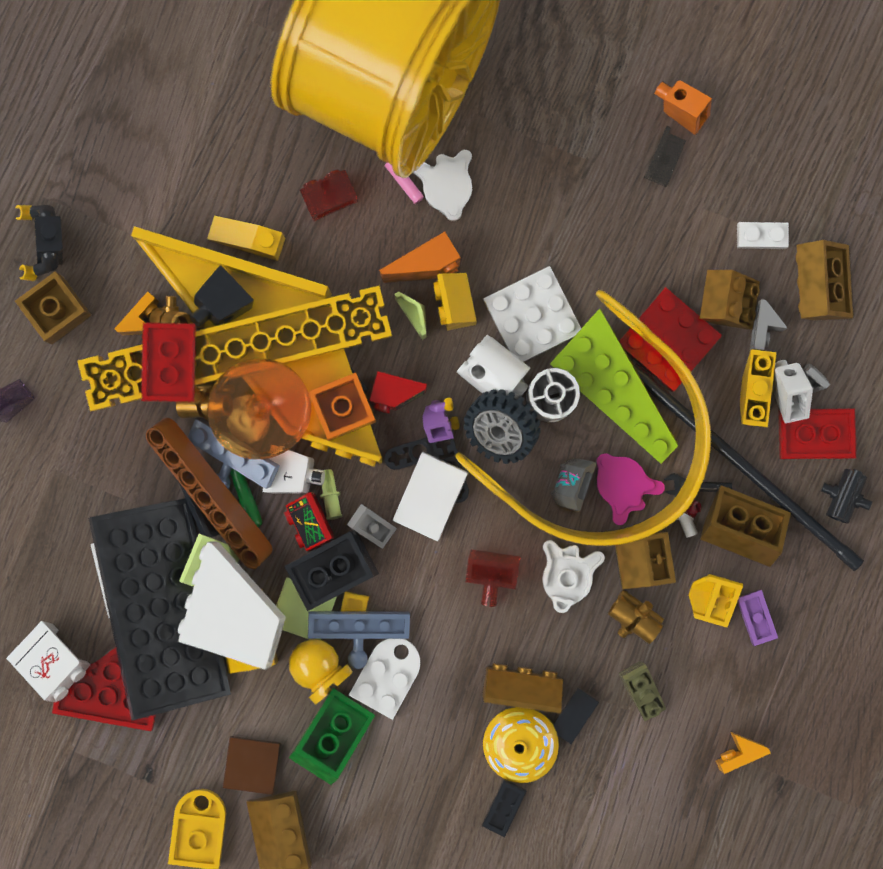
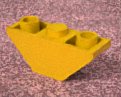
[740,349,776,428]

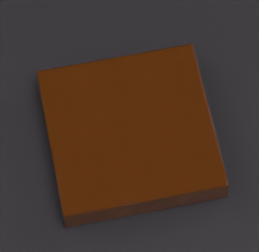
[223,736,281,795]

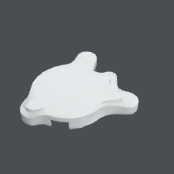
[413,150,472,221]
[542,540,605,613]

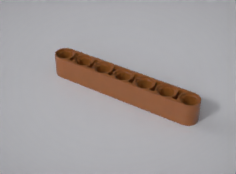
[146,418,273,569]

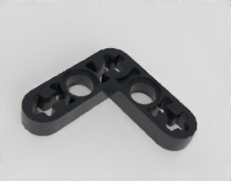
[384,437,469,503]

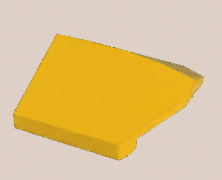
[689,574,743,628]

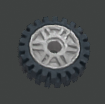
[464,389,541,464]

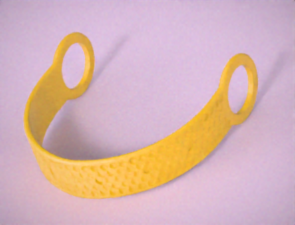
[455,290,711,546]

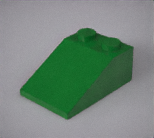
[289,688,375,785]

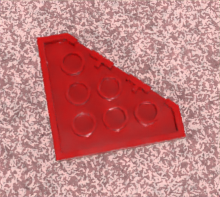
[52,647,156,731]

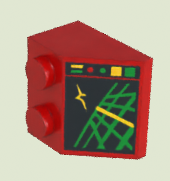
[370,371,427,414]
[284,492,335,551]

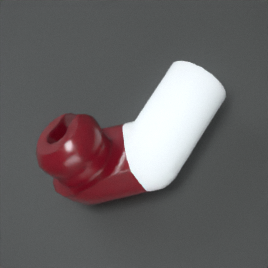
[679,500,702,538]

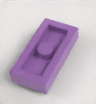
[737,590,778,646]

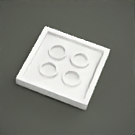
[483,266,581,362]

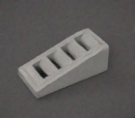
[803,363,830,393]

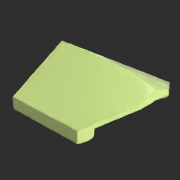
[394,291,427,340]

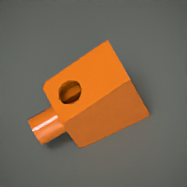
[655,80,712,135]

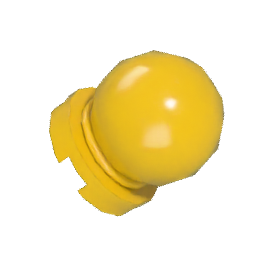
[289,639,353,705]

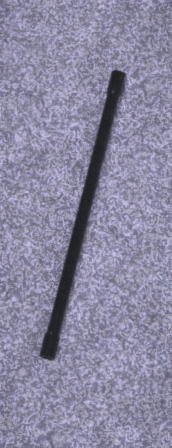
[634,363,864,571]

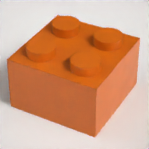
[308,372,376,441]

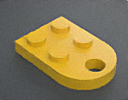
[168,789,226,869]

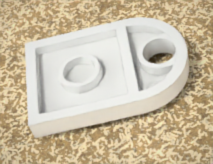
[349,639,420,720]

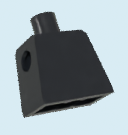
[190,265,254,327]

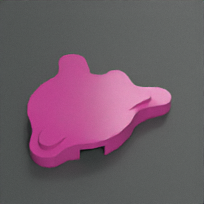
[596,453,665,525]

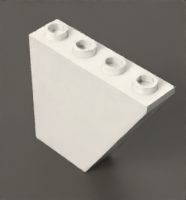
[178,541,286,669]

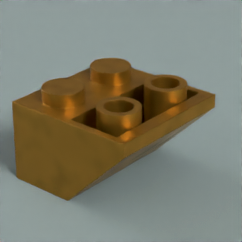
[700,270,760,330]
[615,532,676,589]

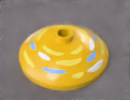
[483,707,559,783]

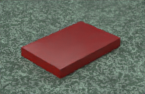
[141,323,196,402]
[779,409,856,459]

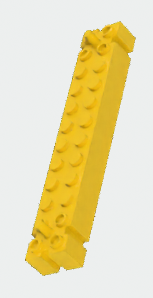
[77,286,392,411]

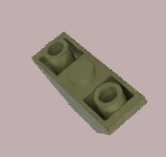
[618,661,666,721]

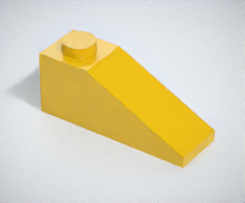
[207,216,285,261]

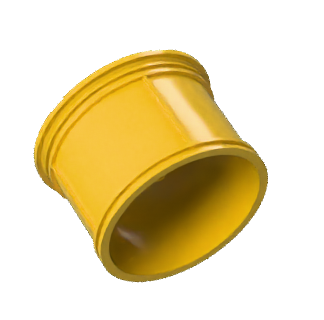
[271,0,500,178]

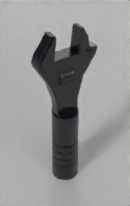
[664,473,732,497]

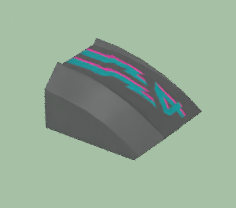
[551,458,596,512]

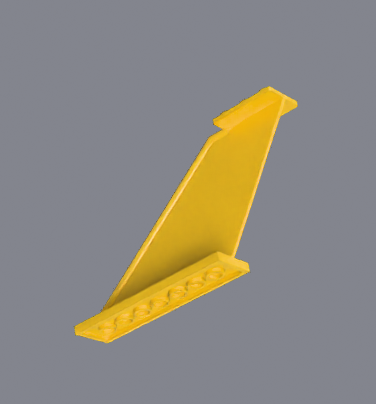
[131,226,383,467]

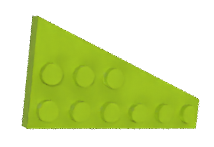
[550,308,678,464]

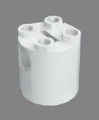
[457,335,530,399]
[526,368,580,422]

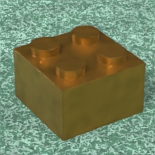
[15,271,92,345]

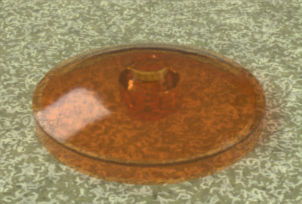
[207,359,311,460]

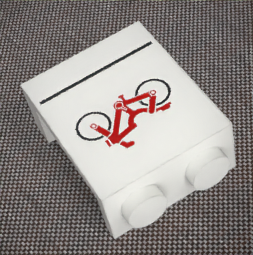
[6,621,90,702]

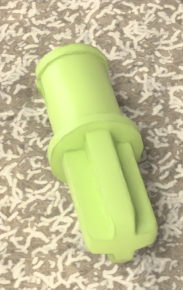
[320,469,342,520]

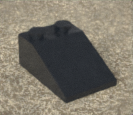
[284,530,379,611]

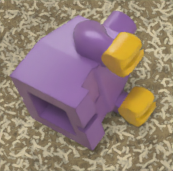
[423,398,460,443]

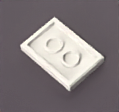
[393,452,469,541]

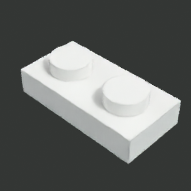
[737,222,789,249]

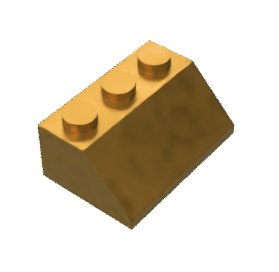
[796,240,853,320]
[700,485,791,567]
[483,663,563,713]
[247,790,311,869]

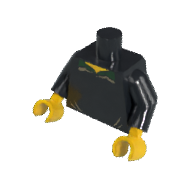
[15,205,63,281]

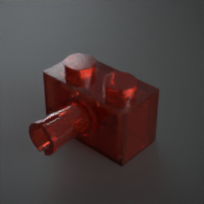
[300,170,358,221]
[465,549,521,607]

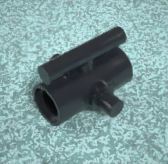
[821,469,873,524]

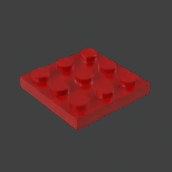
[619,287,722,392]

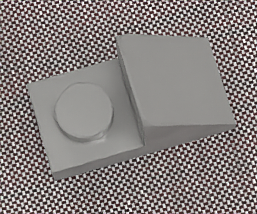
[749,299,787,352]
[347,504,397,549]

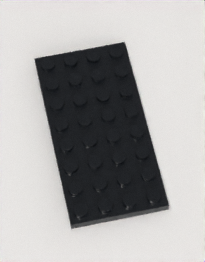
[89,498,231,720]

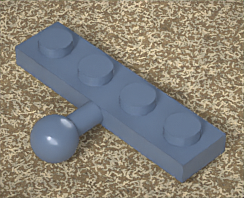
[188,417,280,489]
[308,611,410,669]

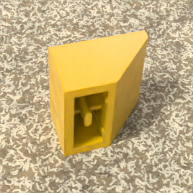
[433,273,477,331]

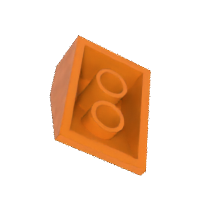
[380,232,461,283]

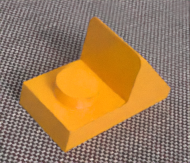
[115,291,159,335]
[716,732,771,774]

